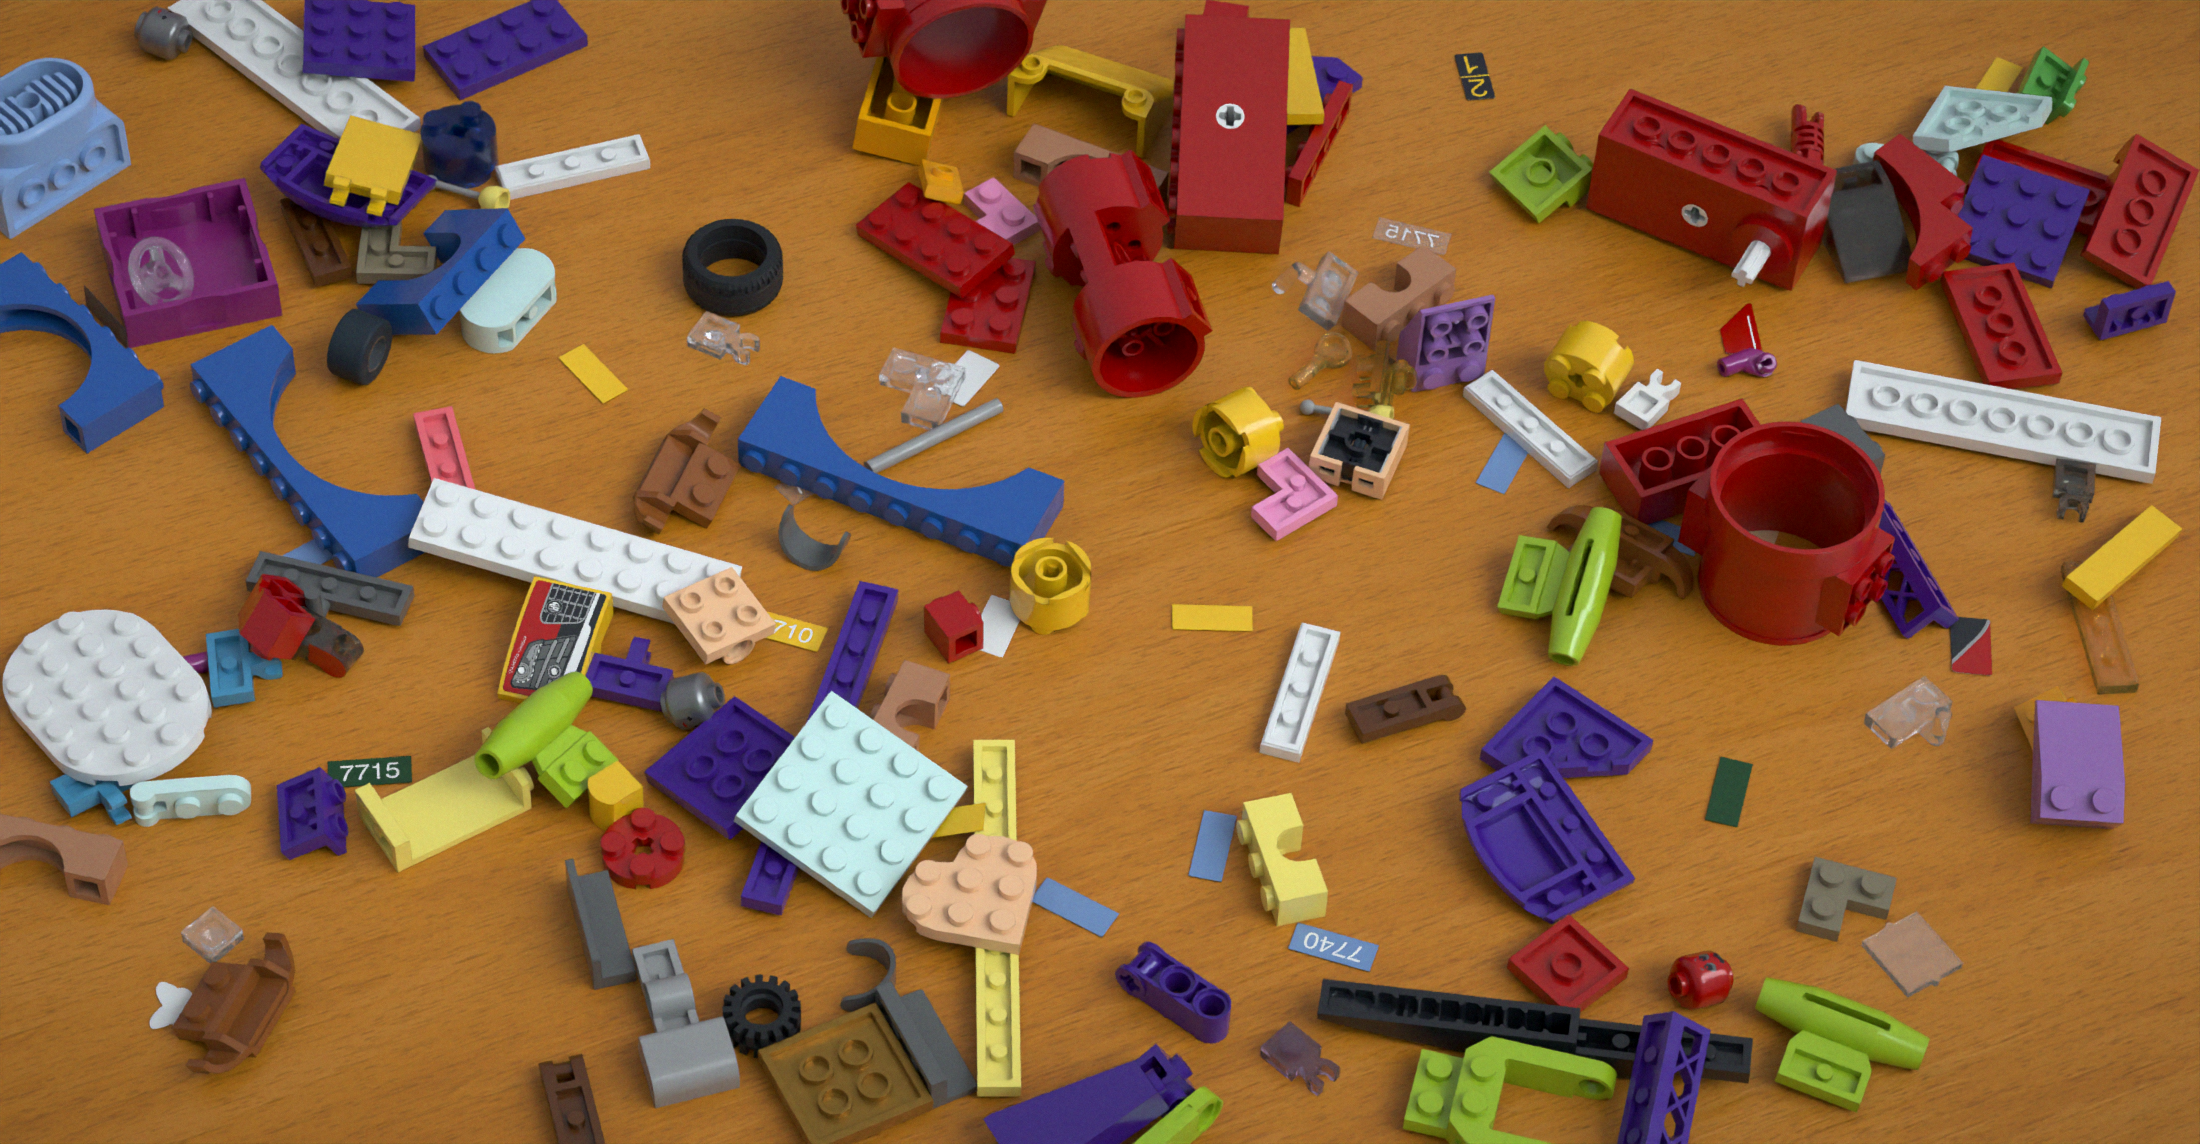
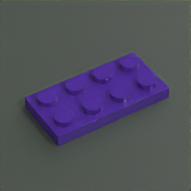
[423,0,588,100]

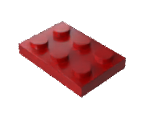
[940,258,1036,354]

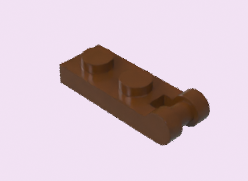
[1345,675,1466,744]
[539,1054,605,1144]

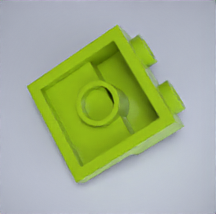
[1489,125,1594,223]

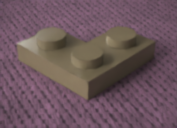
[356,221,437,284]
[1796,857,1897,942]

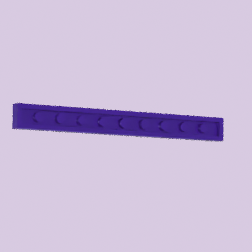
[741,581,898,916]

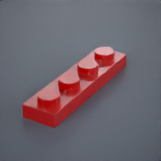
[1285,80,1353,207]

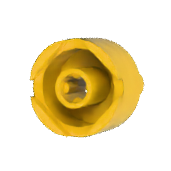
[1544,321,1634,413]
[1192,386,1284,478]
[1009,538,1091,635]

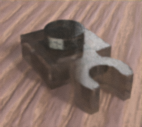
[2052,458,2096,523]

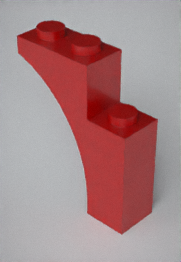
[1870,134,1973,291]

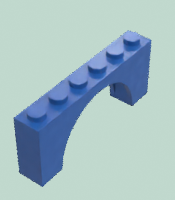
[0,252,164,454]

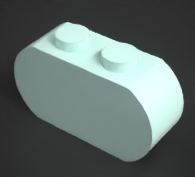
[459,248,557,353]

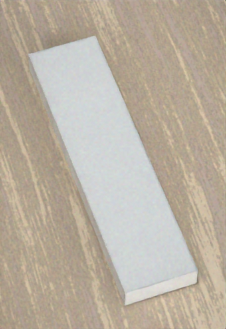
[495,134,650,200]
[1463,370,1598,488]
[1260,623,1341,763]

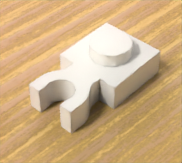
[1614,369,1681,430]

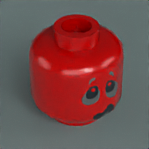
[1667,950,1734,1010]

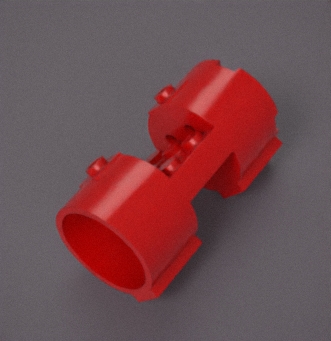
[1033,150,1213,398]

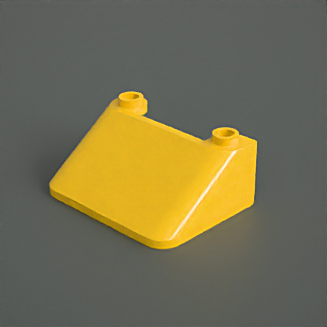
[1007,45,1174,158]

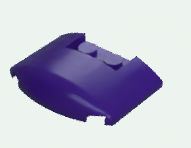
[260,124,437,227]
[1459,749,1635,924]

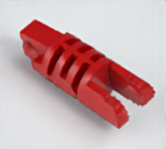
[1791,104,1824,165]

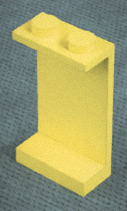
[355,727,534,872]

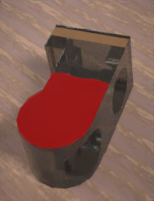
[292,606,364,678]

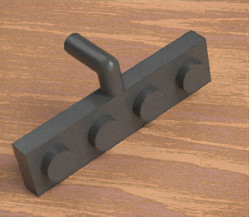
[246,551,414,627]

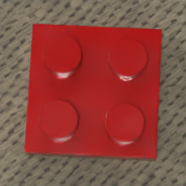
[1507,915,1629,1012]

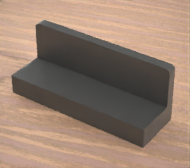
[565,859,636,990]
[875,981,977,1109]

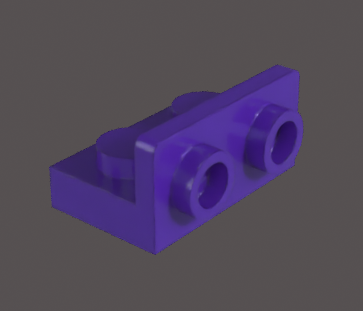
[2083,281,2176,340]
[277,767,349,860]

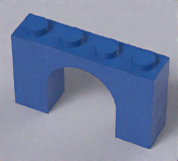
[355,208,525,335]

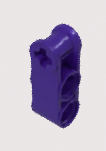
[1115,941,1231,1044]

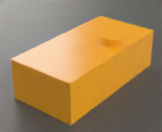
[852,56,944,166]

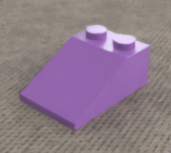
[2030,700,2125,829]

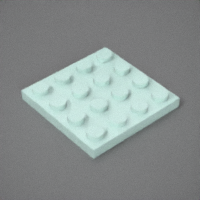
[734,691,968,918]

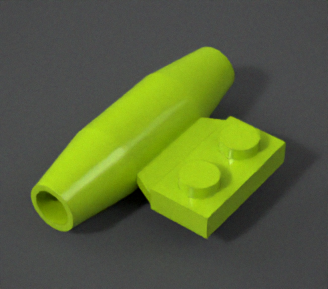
[1497,507,1622,666]
[474,671,619,809]
[1755,977,1930,1113]

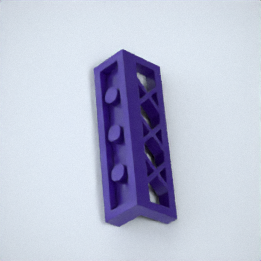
[1879,500,1959,639]
[1617,1011,1711,1144]

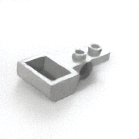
[632,939,740,1108]

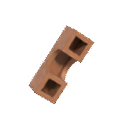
[1342,244,1456,351]
[870,660,950,752]

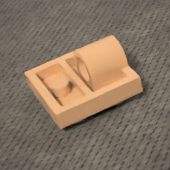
[662,567,776,664]

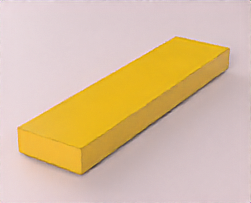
[1287,28,1325,125]
[2061,505,2182,610]

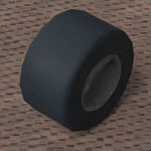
[327,309,393,385]

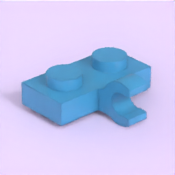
[206,629,283,708]
[50,774,134,825]

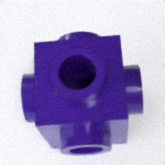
[1136,1044,1196,1118]

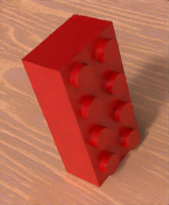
[1599,398,1761,525]

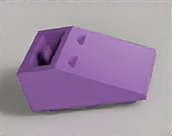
[1396,295,1495,392]

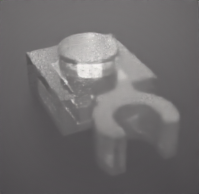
[687,311,760,365]

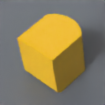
[588,761,644,830]

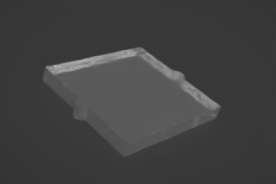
[1861,911,1963,998]

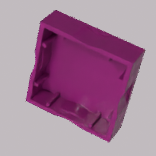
[94,178,282,348]

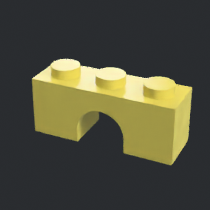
[1236,793,1328,926]

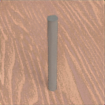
[864,398,1003,474]

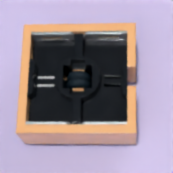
[1309,402,1410,500]

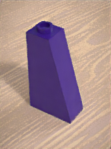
[983,1060,1170,1144]

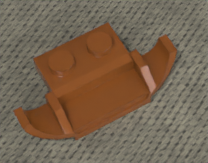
[632,408,741,535]
[1547,504,1694,599]
[172,932,296,1074]

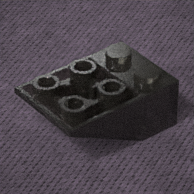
[1822,160,1912,283]

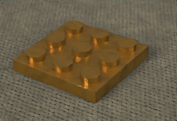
[758,1002,933,1144]

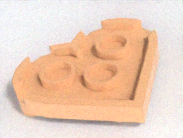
[902,834,1037,955]

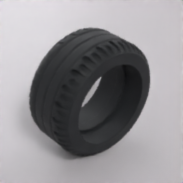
[682,219,783,316]

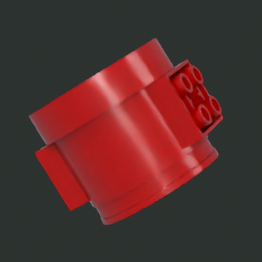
[840,0,1047,99]
[1678,422,1895,646]

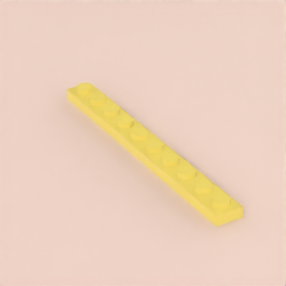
[973,740,1021,1097]

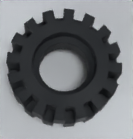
[722,974,801,1058]

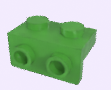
[2017,46,2089,125]

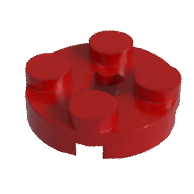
[600,807,685,889]

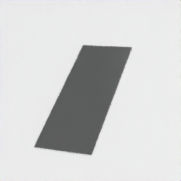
[84,285,128,348]

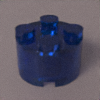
[421,101,499,189]

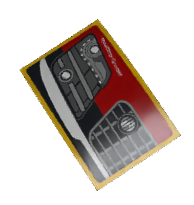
[497,576,614,703]

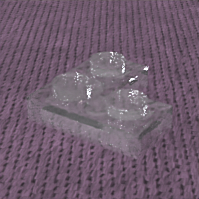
[879,347,966,430]

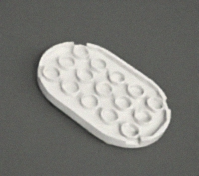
[2,609,212,786]

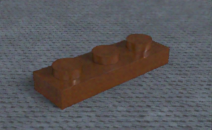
[280,198,353,287]

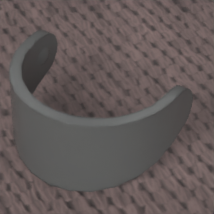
[778,504,851,571]
[840,938,896,1012]

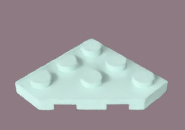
[1913,86,2052,154]

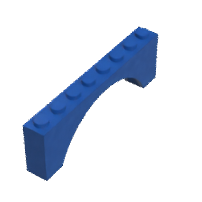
[190,325,425,577]
[738,376,1065,567]

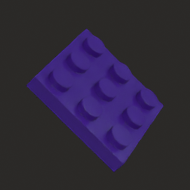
[302,0,416,82]
[1958,155,2090,288]
[644,696,795,840]

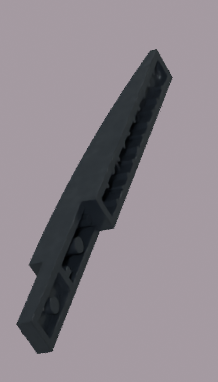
[1317,979,1753,1084]

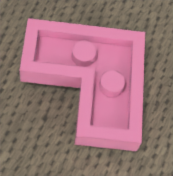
[964,177,1040,245]
[1251,448,1338,541]

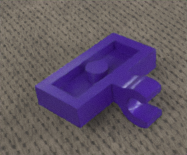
[586,636,674,712]

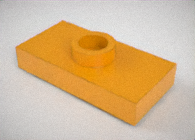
[918,159,964,206]

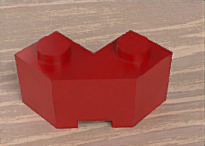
[238,574,315,661]

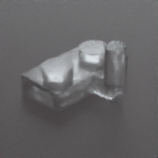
[1272,251,1359,331]
[1864,676,1953,749]

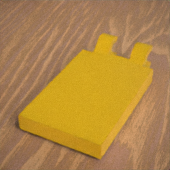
[324,115,423,217]

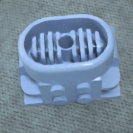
[0,58,131,239]

